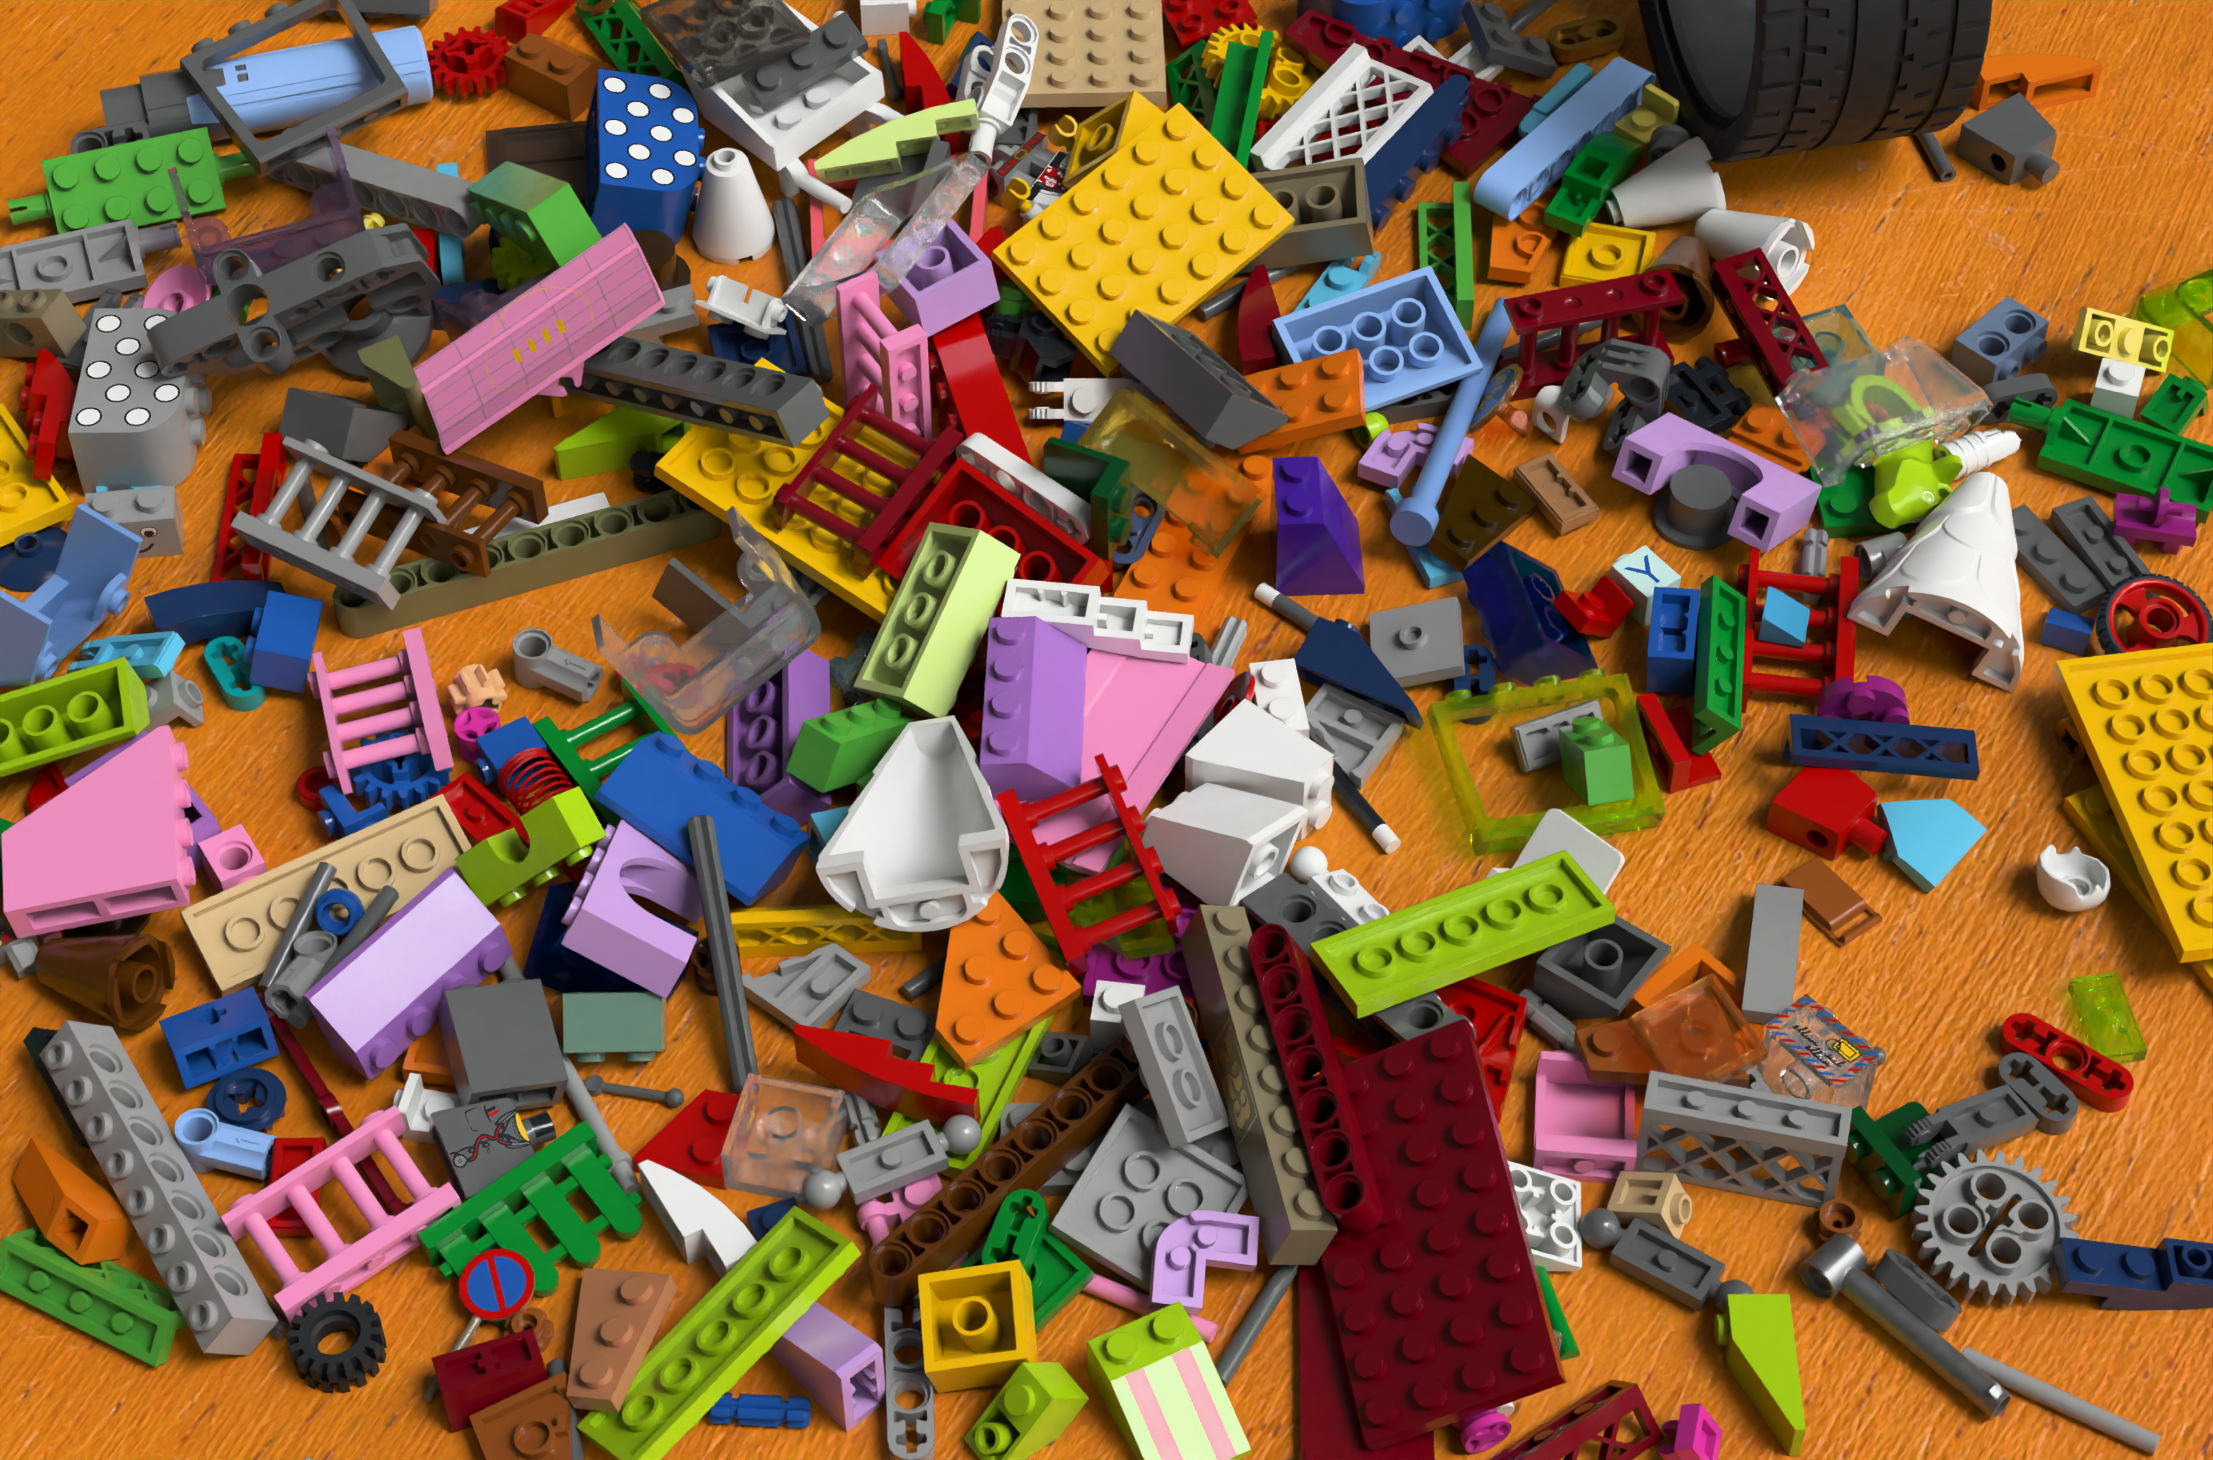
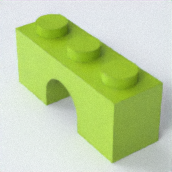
[454,786,607,908]

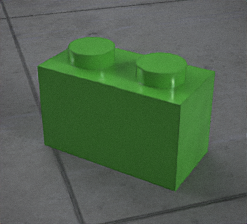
[1558,717,1634,806]

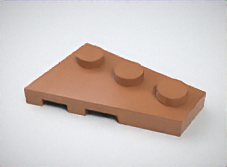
[566,1268,678,1413]

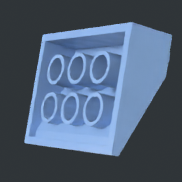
[1271,266,1483,412]

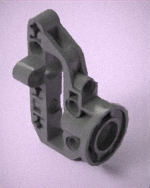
[146,223,442,380]

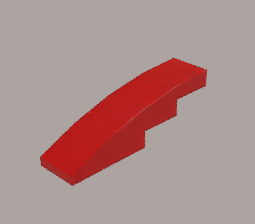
[899,31,961,155]
[793,1024,981,1126]

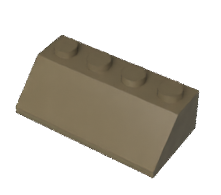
[1236,157,1374,274]

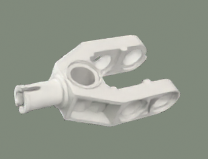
[955,14,1039,168]

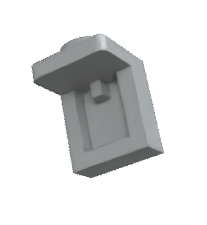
[141,670,204,734]

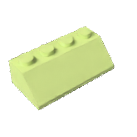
[853,522,1021,719]

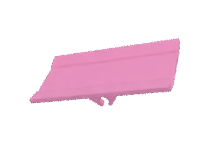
[993,649,1235,876]

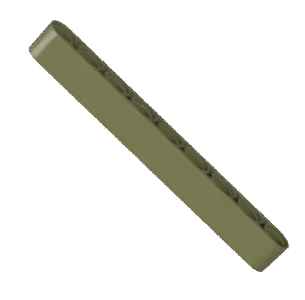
[333,489,722,639]

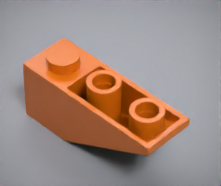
[12,1137,134,1265]

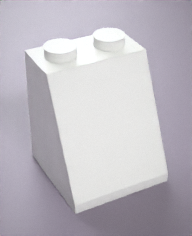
[1185,699,1334,841]
[1141,782,1308,906]

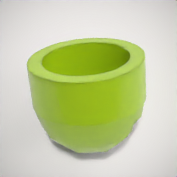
[1352,412,1389,450]

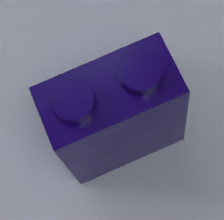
[1270,456,1365,596]

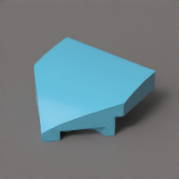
[1876,799,1987,894]

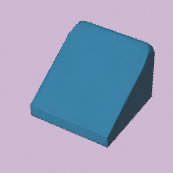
[1758,586,1810,647]

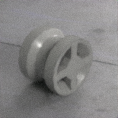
[1647,124,1691,165]

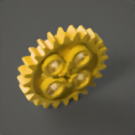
[1201,23,1324,119]

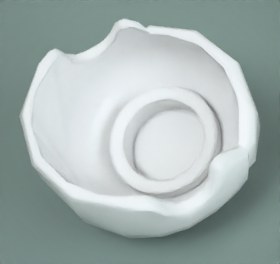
[2037,845,2111,912]

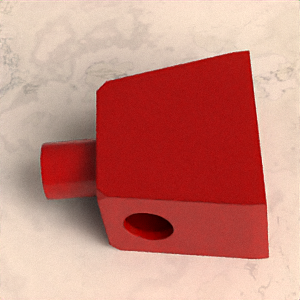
[1766,766,1888,860]

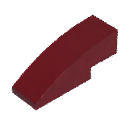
[1236,264,1281,376]

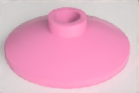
[142,265,210,313]

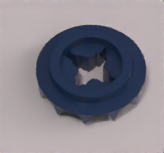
[207,1068,288,1131]

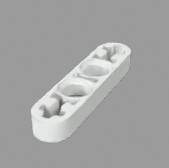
[956,433,1092,545]

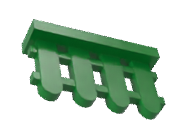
[417,1120,643,1326]

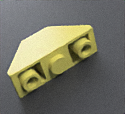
[2069,307,2175,373]

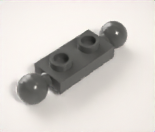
[1580,1208,1754,1314]

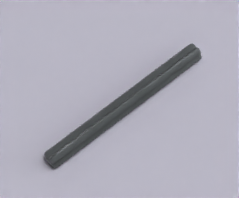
[772,197,833,386]
[688,815,760,1093]

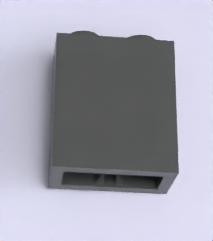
[437,978,569,1110]

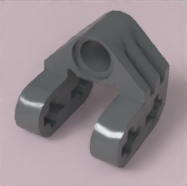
[1560,338,1671,461]

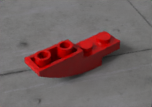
[19,348,76,481]

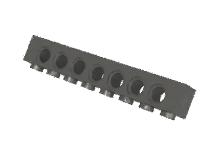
[559,336,830,448]

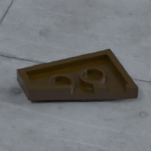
[1427,453,1538,574]

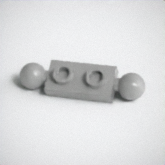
[802,1114,981,1210]

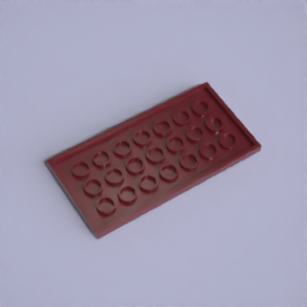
[1310,1018,1566,1452]

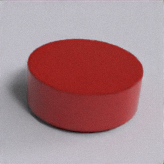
[296,766,343,812]

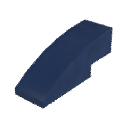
[144,580,286,645]

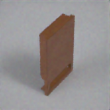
[1779,856,1882,949]

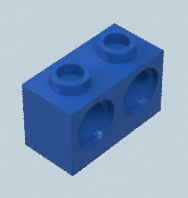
[1646,587,1700,695]

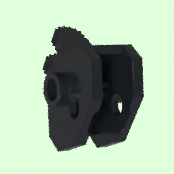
[985,310,1077,387]

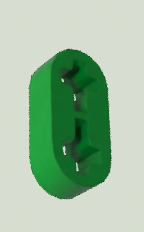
[981,1189,1050,1274]

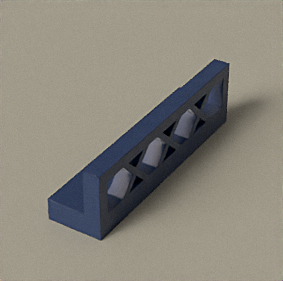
[1781,714,1980,781]

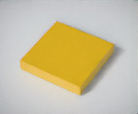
[1559,222,1656,288]

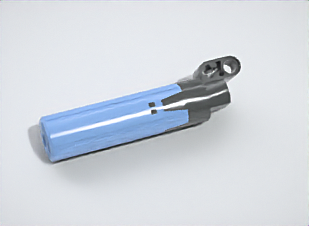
[70,25,434,154]

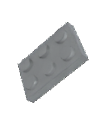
[1118,985,1231,1149]

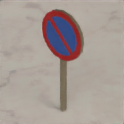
[423,1248,535,1402]

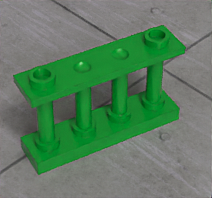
[532,675,689,828]

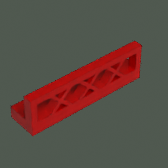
[211,433,288,582]

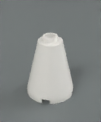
[1605,137,1726,229]
[692,148,776,265]
[1694,209,1815,301]

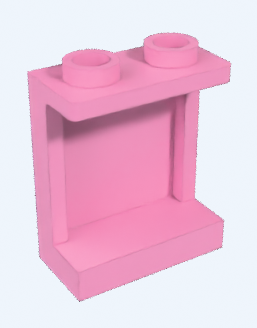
[1532,1050,1637,1184]

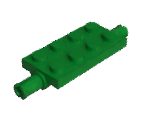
[2007,396,2213,524]

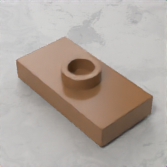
[1513,452,1599,535]

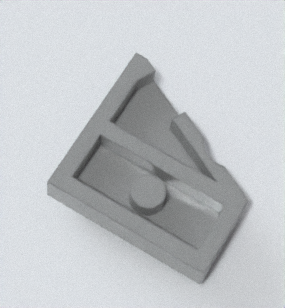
[1305,683,1405,790]
[742,943,872,1030]

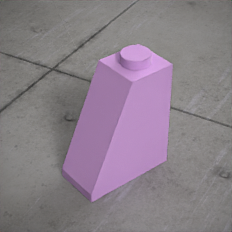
[769,1301,886,1433]

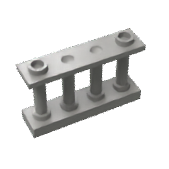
[230,436,447,611]

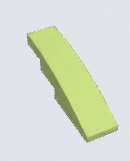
[814,98,980,184]

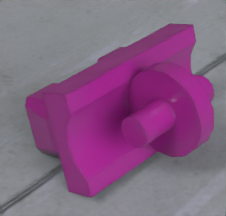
[2113,486,2197,555]

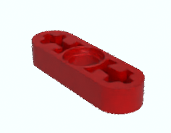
[1999,1013,2134,1113]

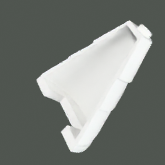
[1846,472,2024,693]
[815,715,1009,932]

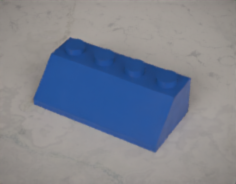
[594,731,811,906]

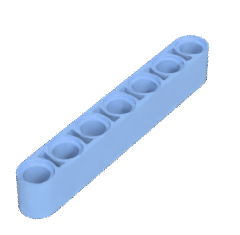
[1473,57,1656,221]

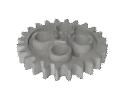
[1910,1149,2079,1307]

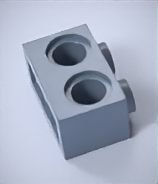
[1949,296,2049,389]

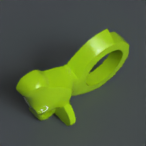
[1829,377,1963,529]

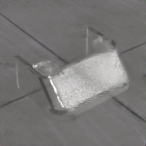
[591,506,821,735]

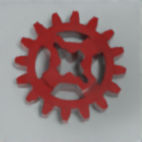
[426,26,512,99]

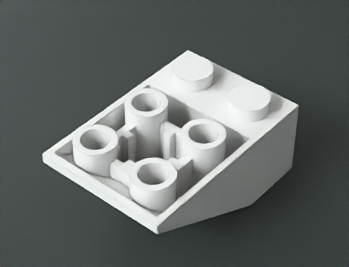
[1507,1160,1582,1271]

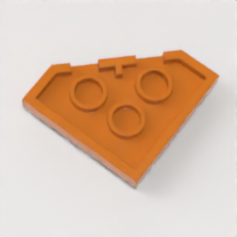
[934,890,1081,1072]

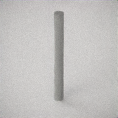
[1962,1346,2162,1455]

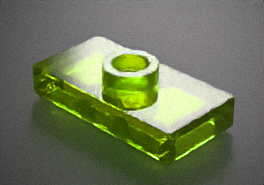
[2068,972,2148,1064]

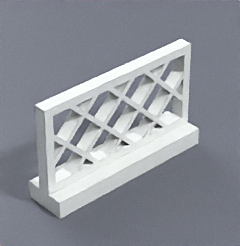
[1250,43,1434,172]

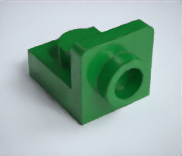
[2140,373,2209,436]

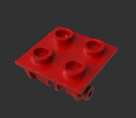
[1161,0,1258,54]

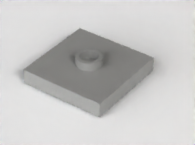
[1369,596,1465,688]

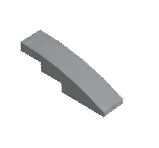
[1740,883,1804,1027]

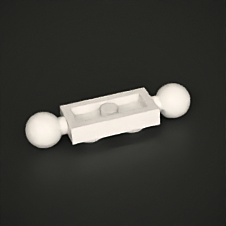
[1290,846,1390,928]

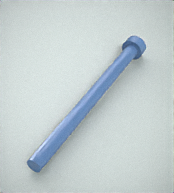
[1390,297,1512,546]

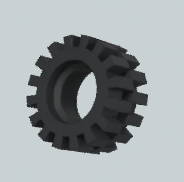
[288,1292,387,1394]

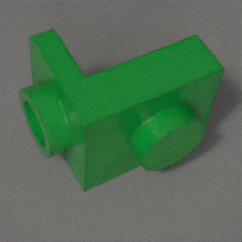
[923,0,981,45]

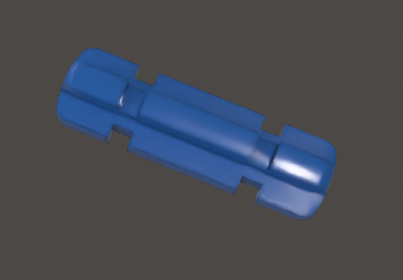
[708,1393,812,1428]

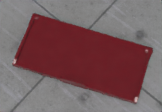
[1298,1257,1435,1460]

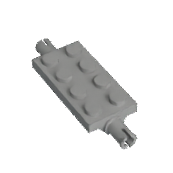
[0,218,182,303]

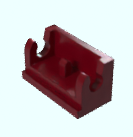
[432,1328,548,1433]

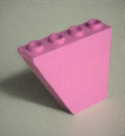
[1,725,196,939]

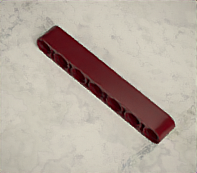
[1248,923,1384,1235]

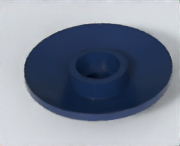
[0,526,67,592]

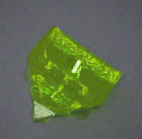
[1068,875,1176,959]

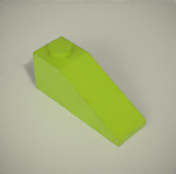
[1714,1294,1806,1457]

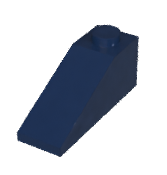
[1294,616,1424,730]

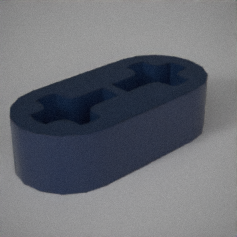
[1452,644,1496,725]

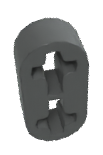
[1973,373,2058,424]
[1994,1052,2079,1135]
[1872,1249,1962,1332]

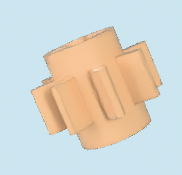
[447,664,508,716]

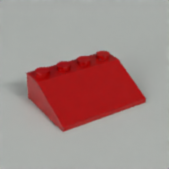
[876,457,1110,646]

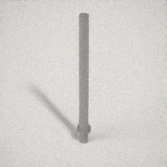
[497,955,642,1196]

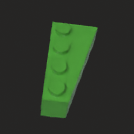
[466,161,602,272]

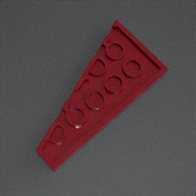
[1282,9,1543,178]

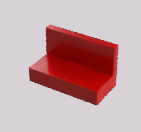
[1633,692,1722,794]

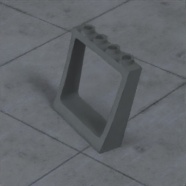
[180,0,409,178]

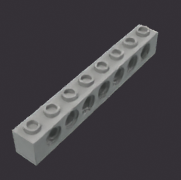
[39,1020,278,1356]

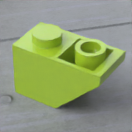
[964,1362,1089,1460]

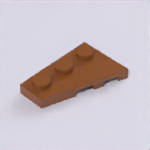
[1574,1000,1749,1088]

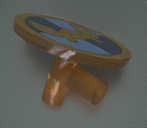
[1466,364,1534,438]

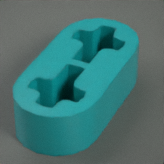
[204,636,267,712]

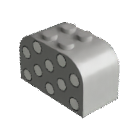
[68,308,212,494]

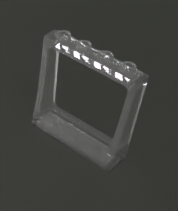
[780,151,990,328]

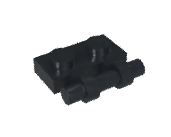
[1664,356,1752,434]

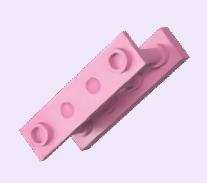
[835,270,932,458]
[307,627,454,795]
[221,1105,462,1326]

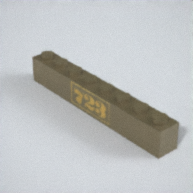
[1180,904,1338,1265]

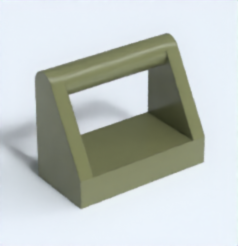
[357,335,438,440]

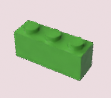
[786,698,917,793]

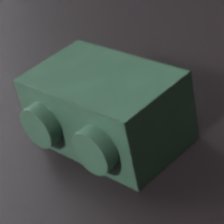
[563,991,667,1062]

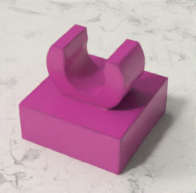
[1658,1403,1723,1460]

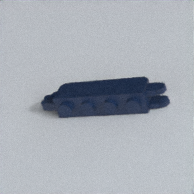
[1364,73,1470,232]

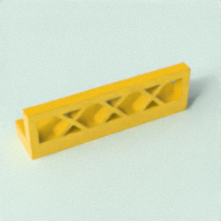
[730,904,922,958]

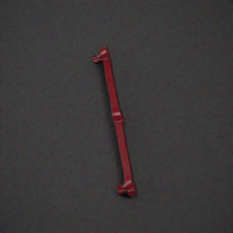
[257,991,413,1216]

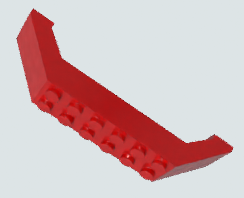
[927,226,1113,594]

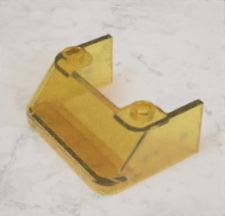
[1076,387,1269,559]

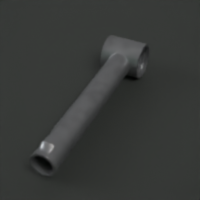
[1799,1233,2012,1419]

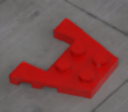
[1333,977,1528,1124]

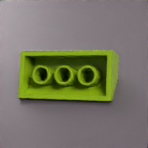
[0,656,150,777]

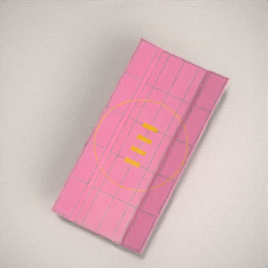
[413,223,666,455]

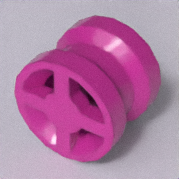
[454,706,501,765]
[1451,1408,1511,1453]

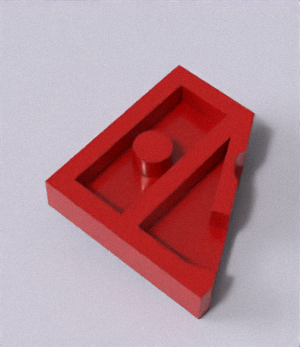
[633,1089,754,1190]

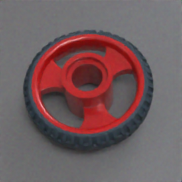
[2096,573,2213,655]

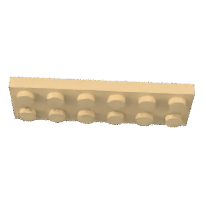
[180,793,472,997]

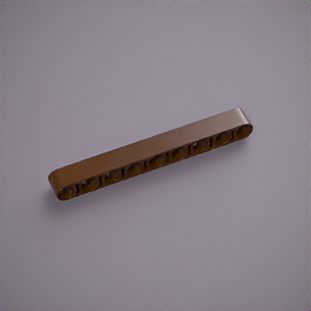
[868,999,1198,1307]

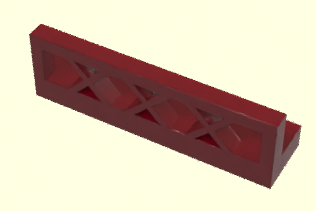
[1712,248,1831,412]
[1490,1379,1663,1460]

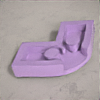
[1357,423,1474,489]
[1148,1210,1260,1315]

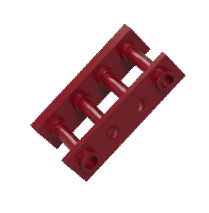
[1497,268,1683,402]
[772,383,964,579]

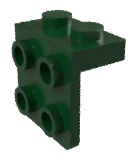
[1044,437,1132,561]
[1845,1102,1972,1219]

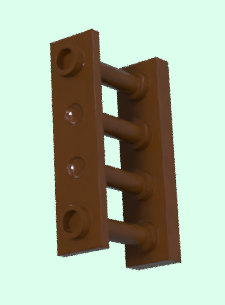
[338,429,549,578]

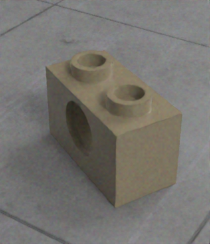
[0,289,87,358]

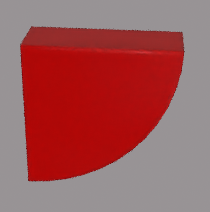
[27,761,68,814]

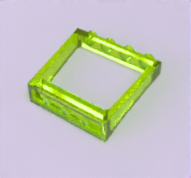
[1426,668,1666,856]

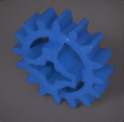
[349,725,452,812]

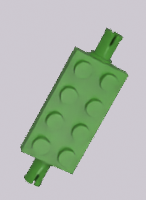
[7,127,258,234]

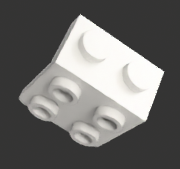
[1485,809,1625,895]

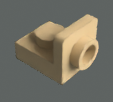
[1607,1171,1692,1239]

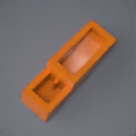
[1970,53,2103,111]

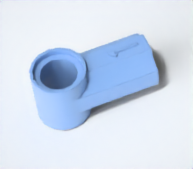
[174,1108,278,1180]

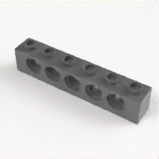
[1240,872,1477,1050]

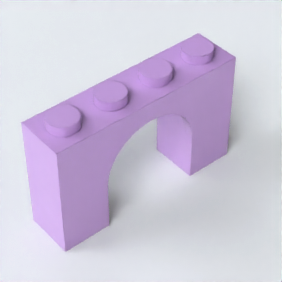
[1611,412,1822,553]
[561,818,703,999]

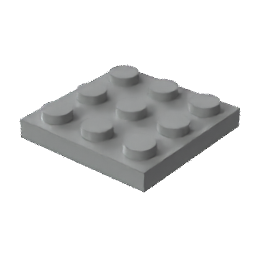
[1047,1103,1249,1293]

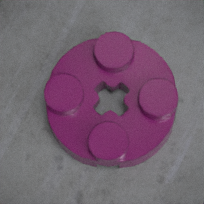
[1814,675,1910,724]

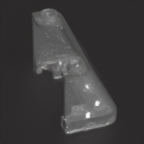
[1775,336,1994,488]

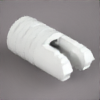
[1934,428,2022,481]

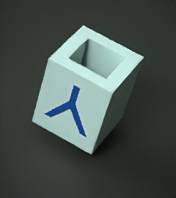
[1610,545,1681,627]

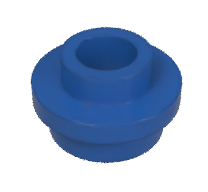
[314,888,364,936]

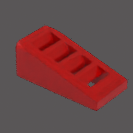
[495,0,576,44]

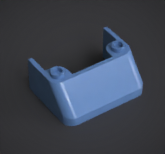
[0,503,144,688]

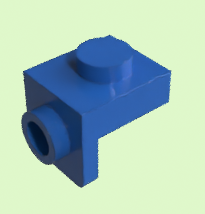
[317,782,388,839]

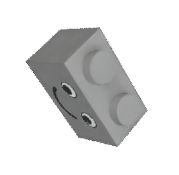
[84,486,184,558]

